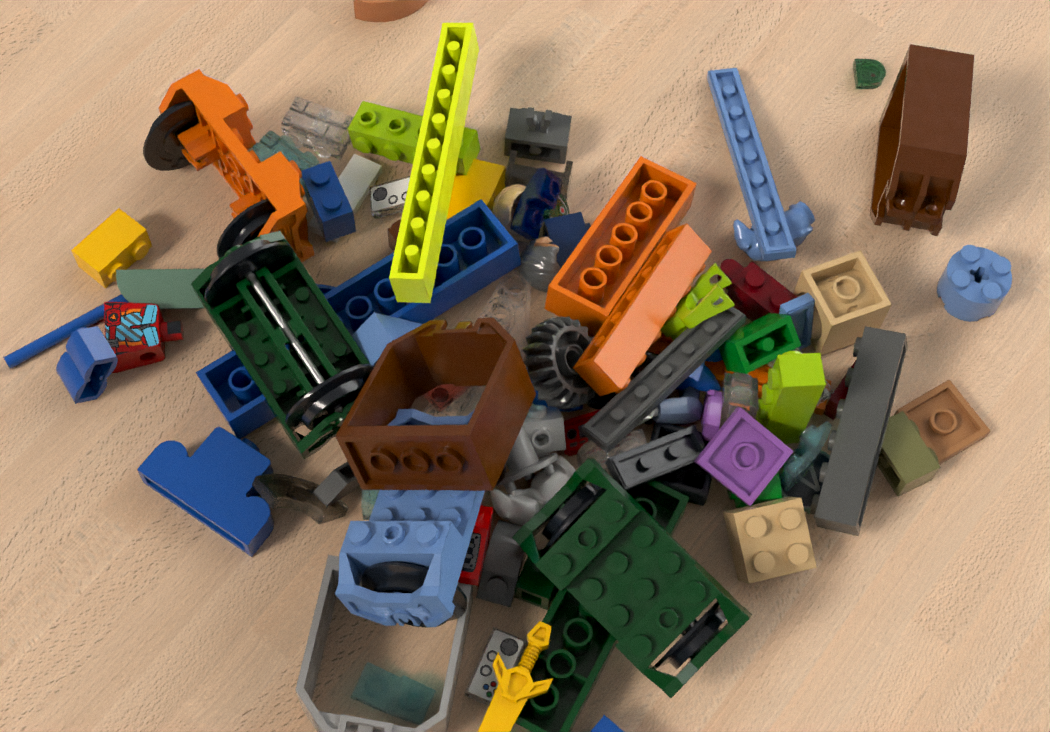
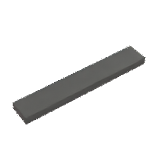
[581,298,746,454]

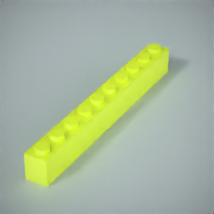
[389,23,479,303]

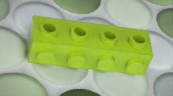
[347,101,481,175]
[751,351,826,444]

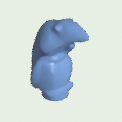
[733,201,815,261]

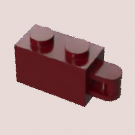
[717,259,797,322]

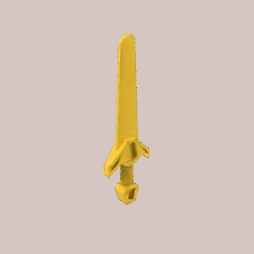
[478,621,553,732]

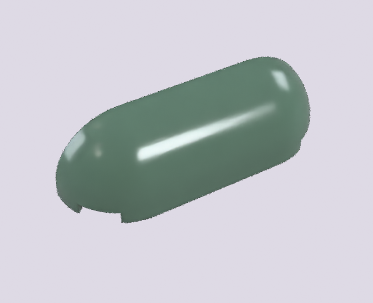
[116,269,205,309]

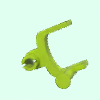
[661,263,735,341]

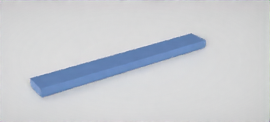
[707,68,797,261]

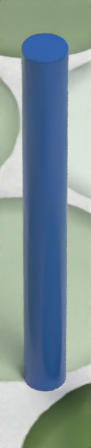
[3,294,129,369]

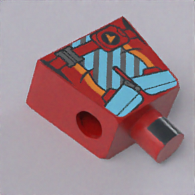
[104,302,184,373]

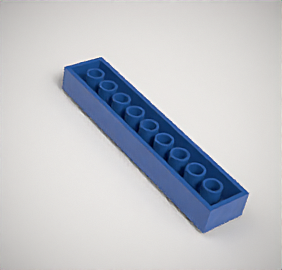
[196,199,521,439]

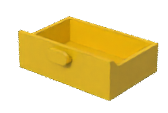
[447,158,508,219]

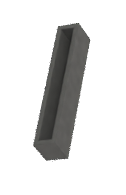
[810,326,908,536]

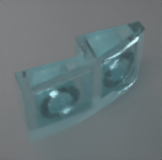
[780,421,832,491]
[350,662,436,725]

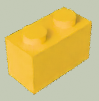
[71,208,152,289]

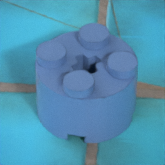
[937,245,1012,322]

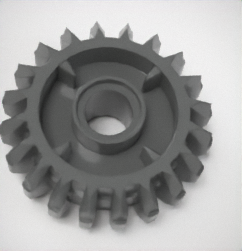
[522,316,595,410]

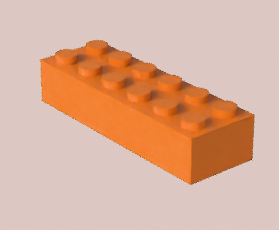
[544,156,697,335]

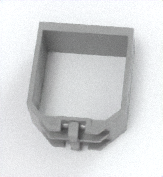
[296,555,473,732]

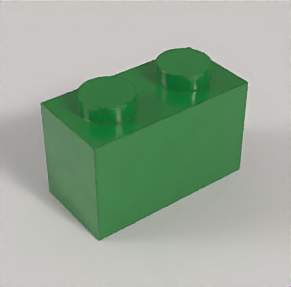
[718,313,801,374]

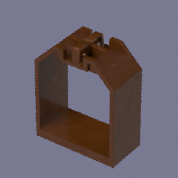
[870,44,974,236]
[335,317,536,491]

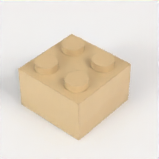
[723,497,817,584]

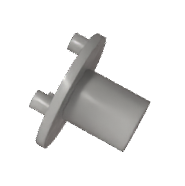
[496,426,559,493]

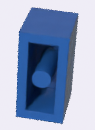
[301,161,356,242]

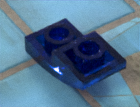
[510,168,562,240]

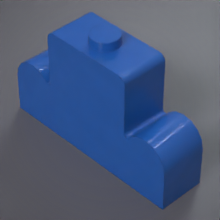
[137,427,274,557]

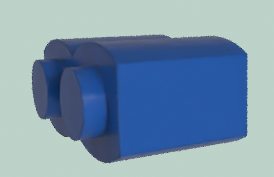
[56,326,118,404]

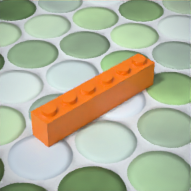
[573,223,712,396]

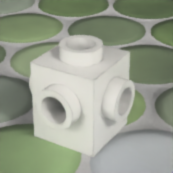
[522,405,566,457]

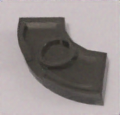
[252,474,349,524]

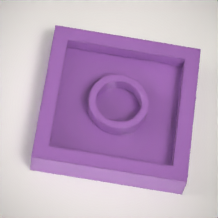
[694,407,794,506]

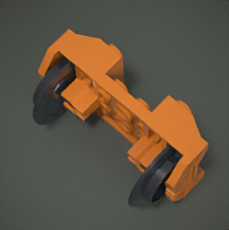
[143,69,314,262]

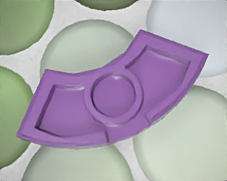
[701,389,722,442]

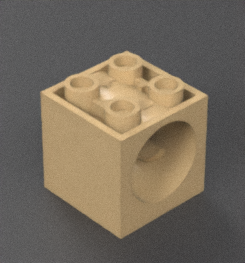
[793,250,892,355]

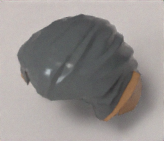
[518,237,561,293]

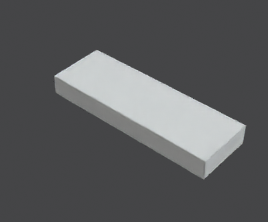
[308,154,382,243]

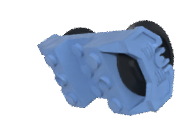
[335,409,506,628]

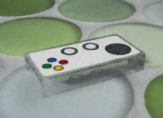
[369,176,410,219]
[465,627,527,706]

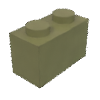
[877,411,940,497]

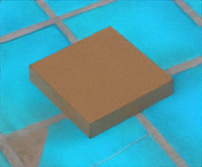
[894,379,991,465]

